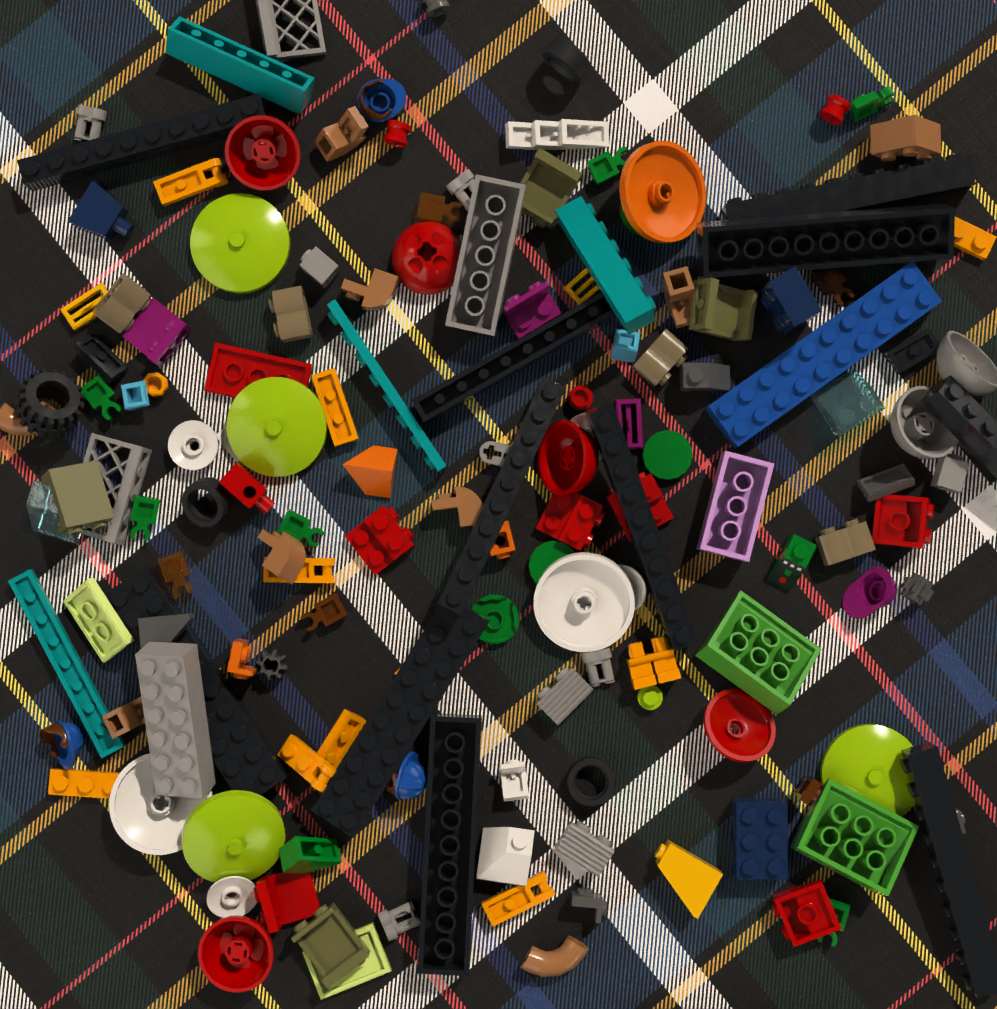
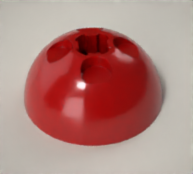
[225,115,300,190]
[392,221,462,295]
[538,420,599,496]
[198,915,274,992]

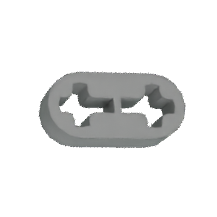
[479,441,510,467]

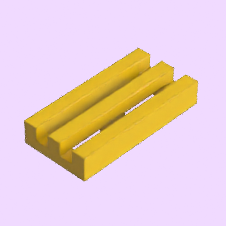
[563,268,600,305]
[60,282,108,331]

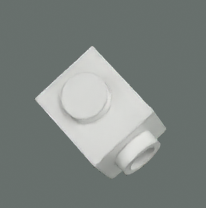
[500,760,529,802]

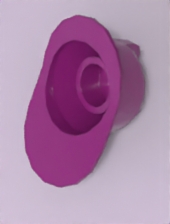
[842,566,897,619]

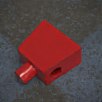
[219,461,275,514]

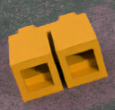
[627,636,681,690]

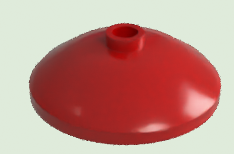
[703,689,776,763]

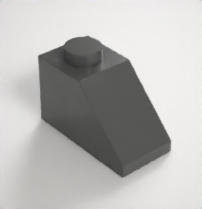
[680,363,730,391]
[138,613,195,648]

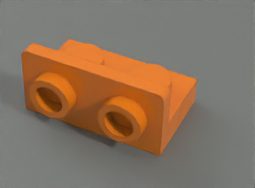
[227,638,258,680]

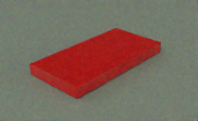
[204,342,313,398]

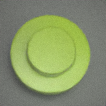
[637,685,663,710]

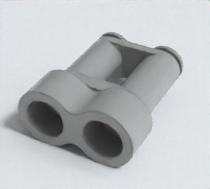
[73,104,107,142]
[446,169,475,211]
[581,646,615,687]
[378,901,420,941]

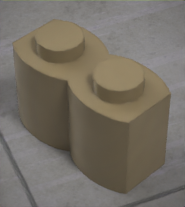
[93,273,151,333]
[269,286,313,343]
[632,329,689,387]
[815,518,876,566]

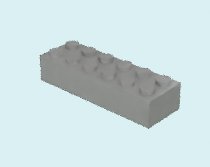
[445,174,527,336]
[135,641,216,799]

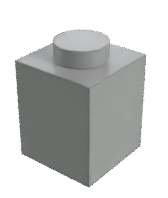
[300,246,341,288]
[930,454,970,493]

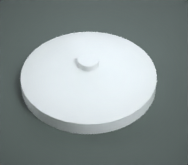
[533,552,635,652]
[109,753,213,855]

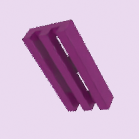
[615,398,643,449]

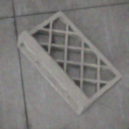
[256,0,326,60]
[80,433,152,545]

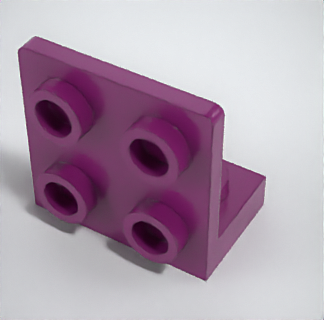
[504,281,562,339]
[122,298,192,367]

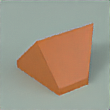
[342,445,398,498]

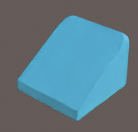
[611,328,640,363]
[121,380,150,411]

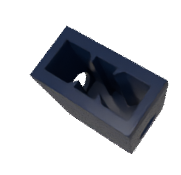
[68,181,134,241]

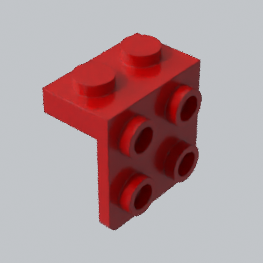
[254,872,320,934]

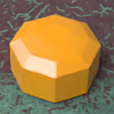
[143,372,169,397]

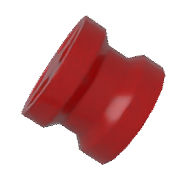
[819,94,851,125]
[383,120,411,148]

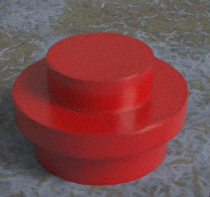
[568,385,593,410]

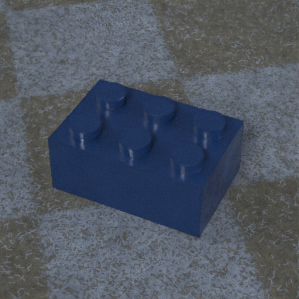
[759,266,822,335]
[732,798,788,880]

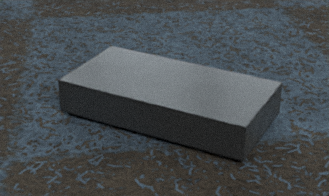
[857,463,915,502]

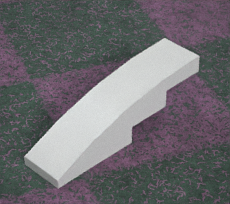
[505,119,609,150]

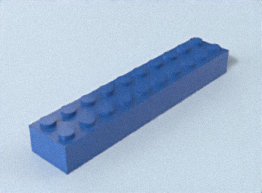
[705,262,942,449]

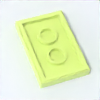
[63,577,134,663]
[302,922,392,1000]

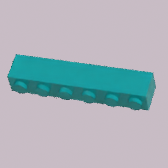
[165,16,315,114]
[555,196,656,335]

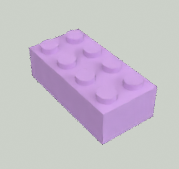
[696,451,774,562]

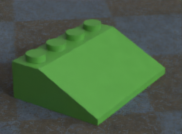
[695,590,822,715]
[789,779,919,896]

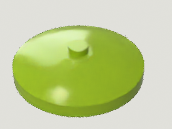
[190,193,291,294]
[226,377,327,477]
[820,724,915,817]
[182,790,285,882]

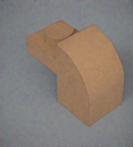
[314,106,369,162]
[662,266,695,329]
[341,268,400,311]
[431,487,483,527]
[257,529,306,584]
[102,697,145,739]

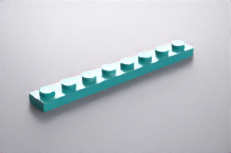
[327,299,447,473]
[8,569,126,759]

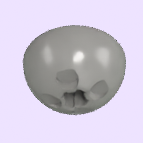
[936,331,997,396]
[890,386,959,459]

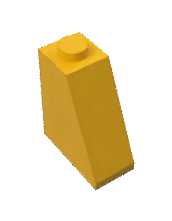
[654,839,723,919]

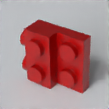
[606,472,674,542]
[536,493,605,551]
[872,494,934,549]
[345,505,415,575]
[771,879,842,947]

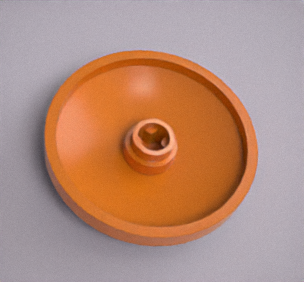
[619,141,706,243]

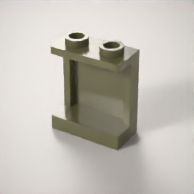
[520,147,582,229]
[689,278,758,341]
[41,460,114,536]
[291,902,370,989]

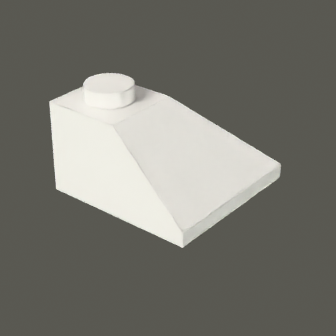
[476,827,535,886]

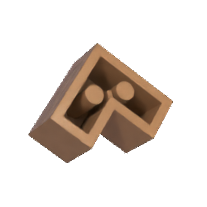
[870,115,941,161]

